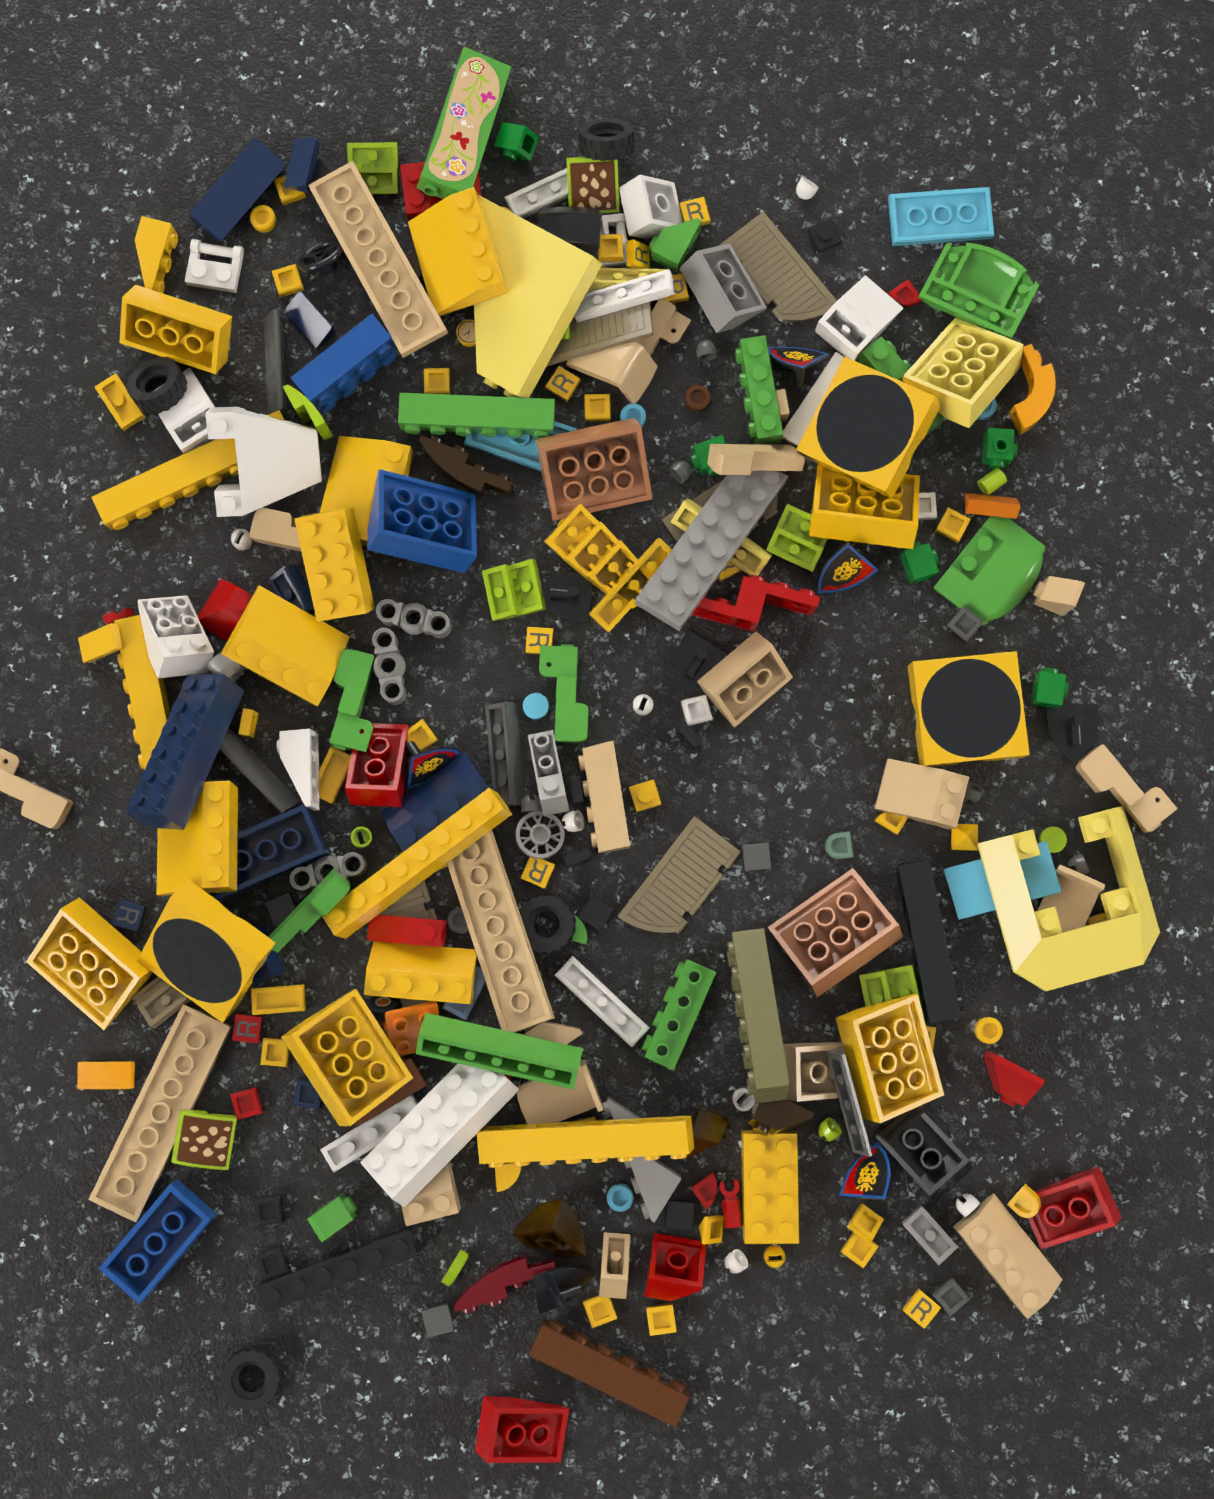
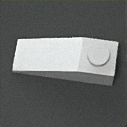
[277,729,319,811]

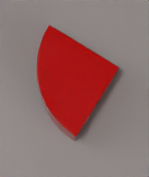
[887,279,922,307]
[102,608,135,625]
[691,1171,717,1210]

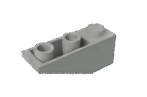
[528,730,569,816]

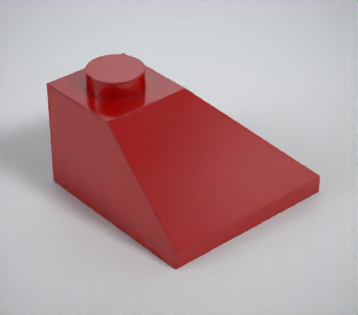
[197,579,253,641]
[983,1051,1045,1107]
[644,1233,707,1301]

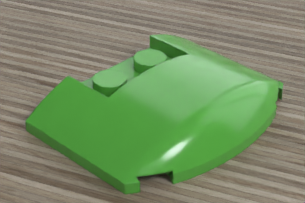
[918,243,1039,339]
[933,516,1045,626]

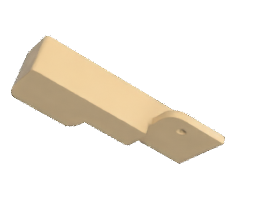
[635,299,691,355]
[707,444,805,475]
[249,508,302,552]
[1076,745,1177,833]
[0,748,73,829]

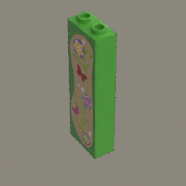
[417,47,511,199]

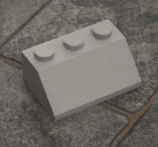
[679,244,767,333]

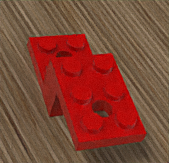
[691,575,820,632]

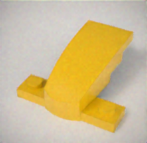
[544,504,672,632]

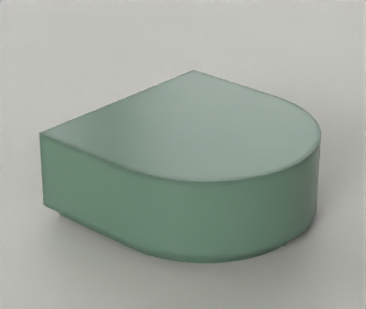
[825,831,853,859]

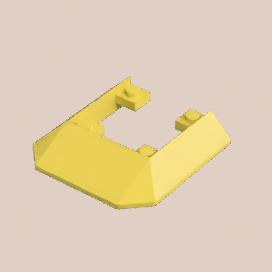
[977,806,1160,991]

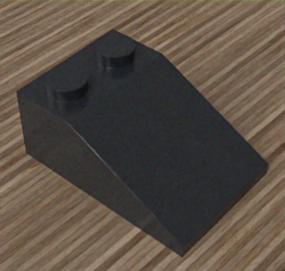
[876,1106,972,1204]

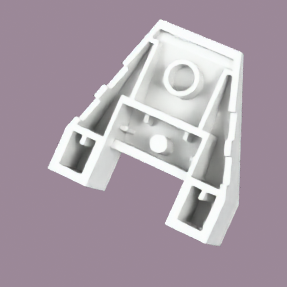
[205,407,322,517]

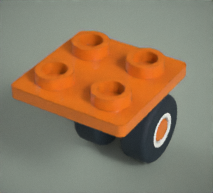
[367,996,439,1056]

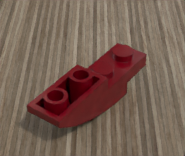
[454,1254,558,1313]

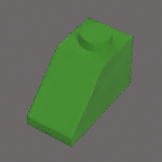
[649,218,702,273]
[307,1193,357,1242]

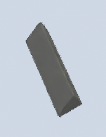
[263,309,288,416]
[485,702,525,807]
[219,729,300,814]
[827,1047,872,1157]

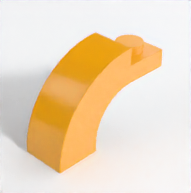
[1009,344,1056,435]

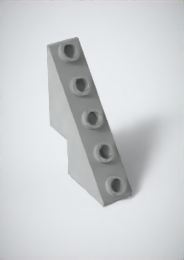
[602,1097,682,1222]

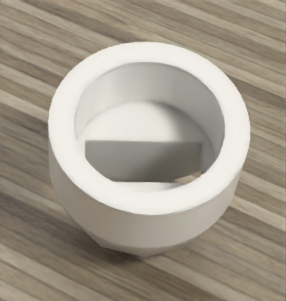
[796,177,818,199]
[231,529,253,550]
[633,694,654,716]
[562,810,584,832]
[732,1088,755,1111]
[956,1193,980,1217]
[724,1249,748,1274]

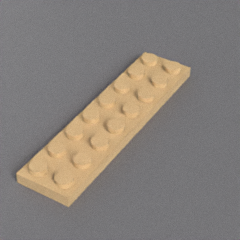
[308,161,448,358]
[447,830,555,1033]
[88,1004,232,1222]

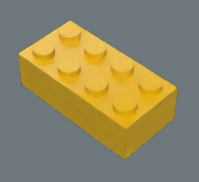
[120,285,232,374]
[295,507,375,622]
[741,1130,799,1244]

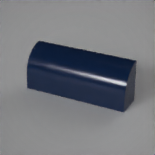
[189,138,287,242]

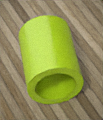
[977,468,1007,496]

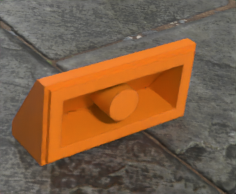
[965,493,1020,519]

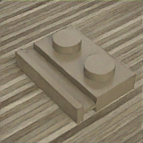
[131,977,191,1029]

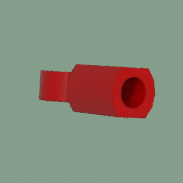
[719,1179,743,1228]

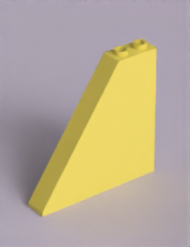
[474,195,602,398]

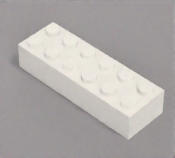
[360,1064,519,1207]

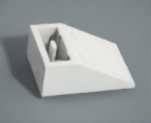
[815,275,903,361]
[152,368,216,454]
[137,595,214,678]

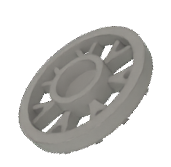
[516,811,565,859]

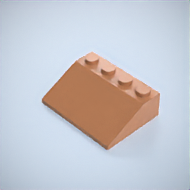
[535,418,652,521]
[768,868,903,997]

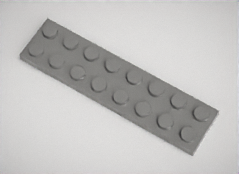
[635,471,789,631]

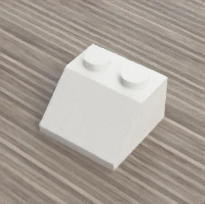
[619,175,683,239]

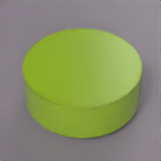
[1038,827,1067,853]

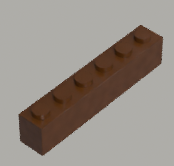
[529,1319,690,1428]

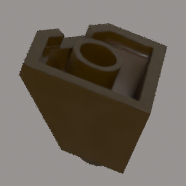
[747,1100,814,1136]
[683,1104,731,1159]
[513,1199,586,1259]

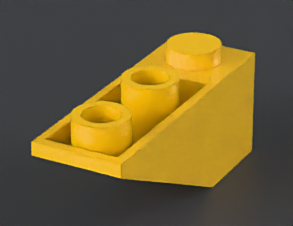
[135,216,178,293]

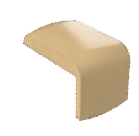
[566,341,658,404]
[1037,865,1105,932]
[517,1060,603,1124]

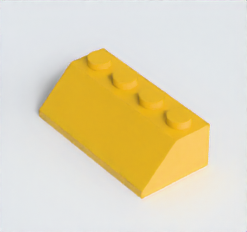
[364,941,478,1004]

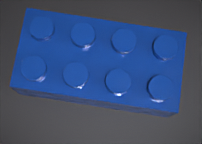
[291,314,397,414]
[99,1180,217,1304]

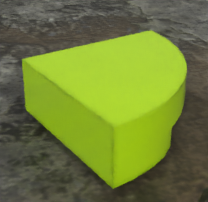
[441,1250,469,1286]

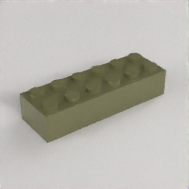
[727,928,790,1104]

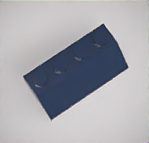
[381,752,491,851]

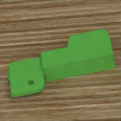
[539,644,589,744]
[329,649,375,752]
[268,868,350,953]

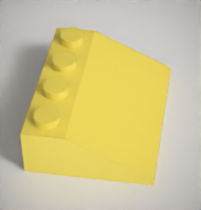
[903,318,1024,428]

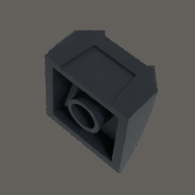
[538,207,602,258]

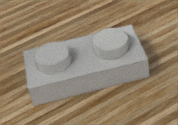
[901,1205,958,1265]

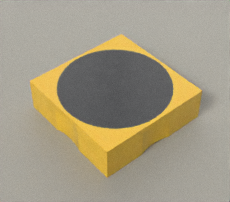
[796,356,941,498]
[908,651,1030,767]
[137,879,276,1023]

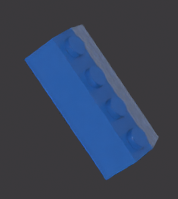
[367,469,477,573]

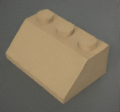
[697,632,793,728]

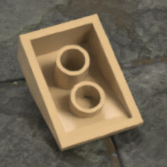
[874,759,969,830]
[783,1042,844,1102]
[401,1161,461,1226]

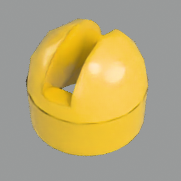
[764,1245,786,1268]

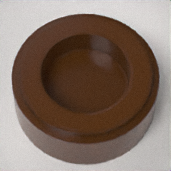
[685,385,711,412]

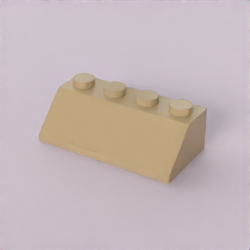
[578,741,630,853]
[953,1193,1063,1319]

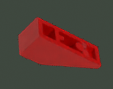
[367,915,447,947]

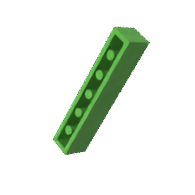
[398,393,555,439]
[416,1013,583,1090]

